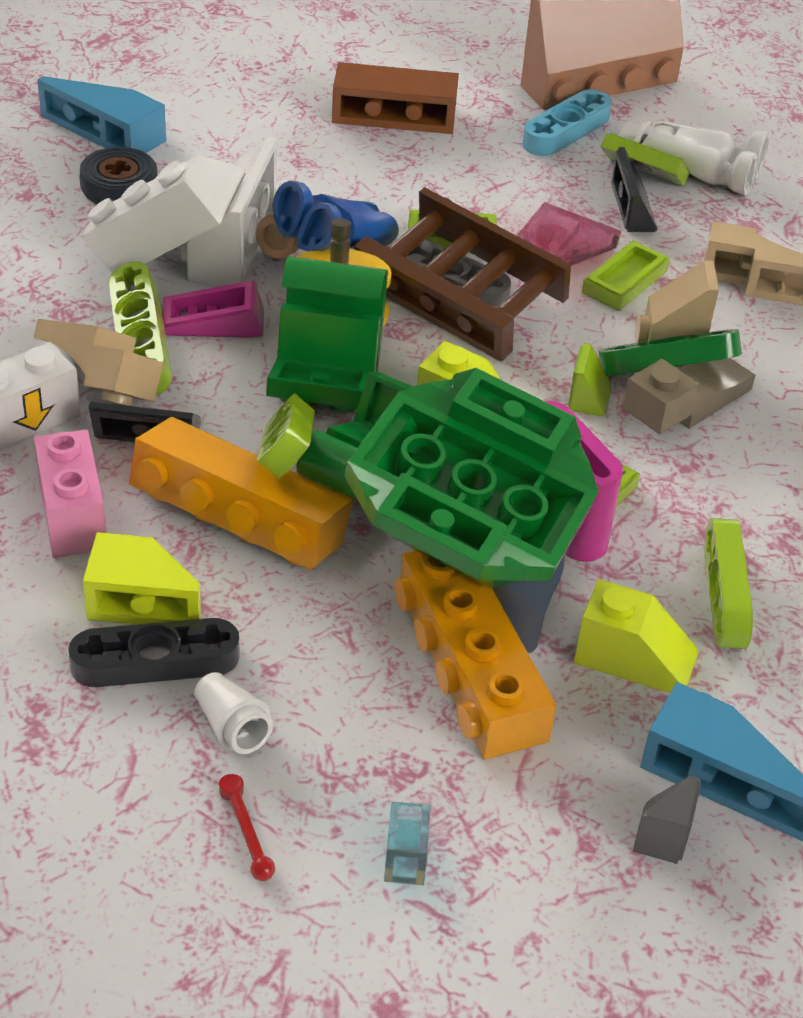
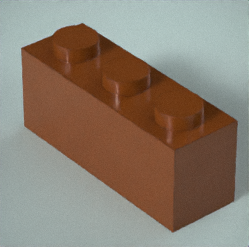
[332,62,459,134]

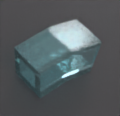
[384,801,431,886]

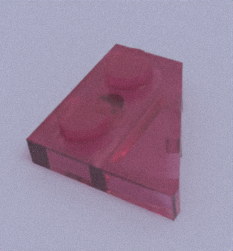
[516,202,621,266]

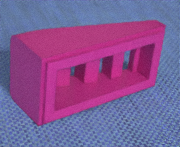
[162,281,264,338]

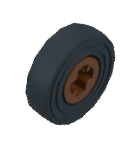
[79,147,158,204]

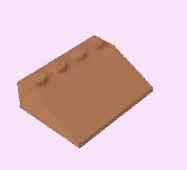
[521,0,684,110]

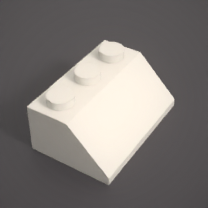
[181,137,277,286]
[81,155,245,272]

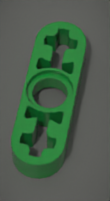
[598,329,742,376]

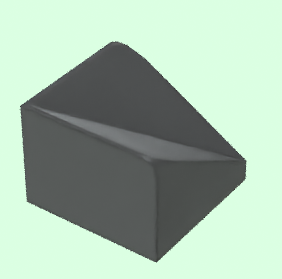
[633,776,701,864]

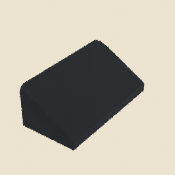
[611,147,658,232]
[88,401,201,442]

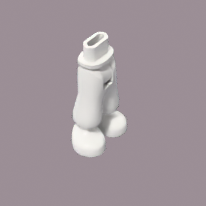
[618,119,770,195]

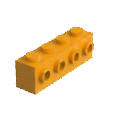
[129,417,353,570]
[394,551,557,760]

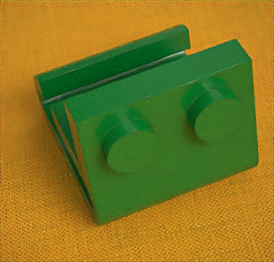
[266,256,388,412]
[296,371,413,501]

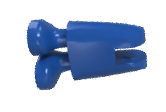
[272,180,399,252]

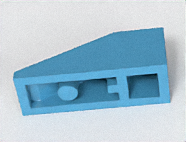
[37,76,166,153]
[640,682,803,841]

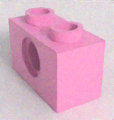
[34,430,106,558]

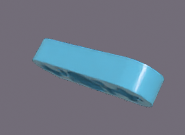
[523,90,612,156]

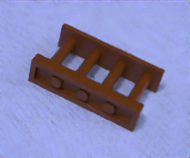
[354,187,571,362]

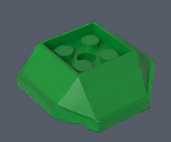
[344,368,599,588]

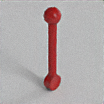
[219,774,276,881]

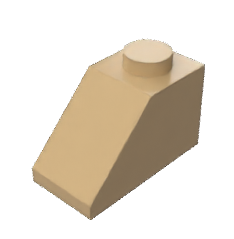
[635,261,719,343]

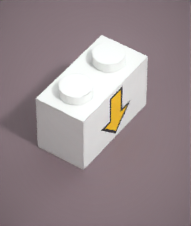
[0,342,81,449]

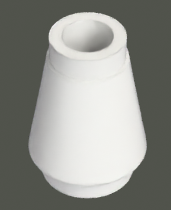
[194,672,273,754]

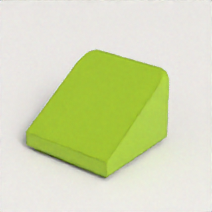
[568,343,612,416]

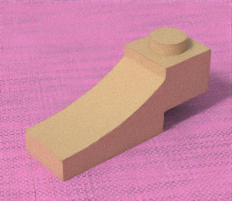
[704,221,803,305]
[33,319,163,406]

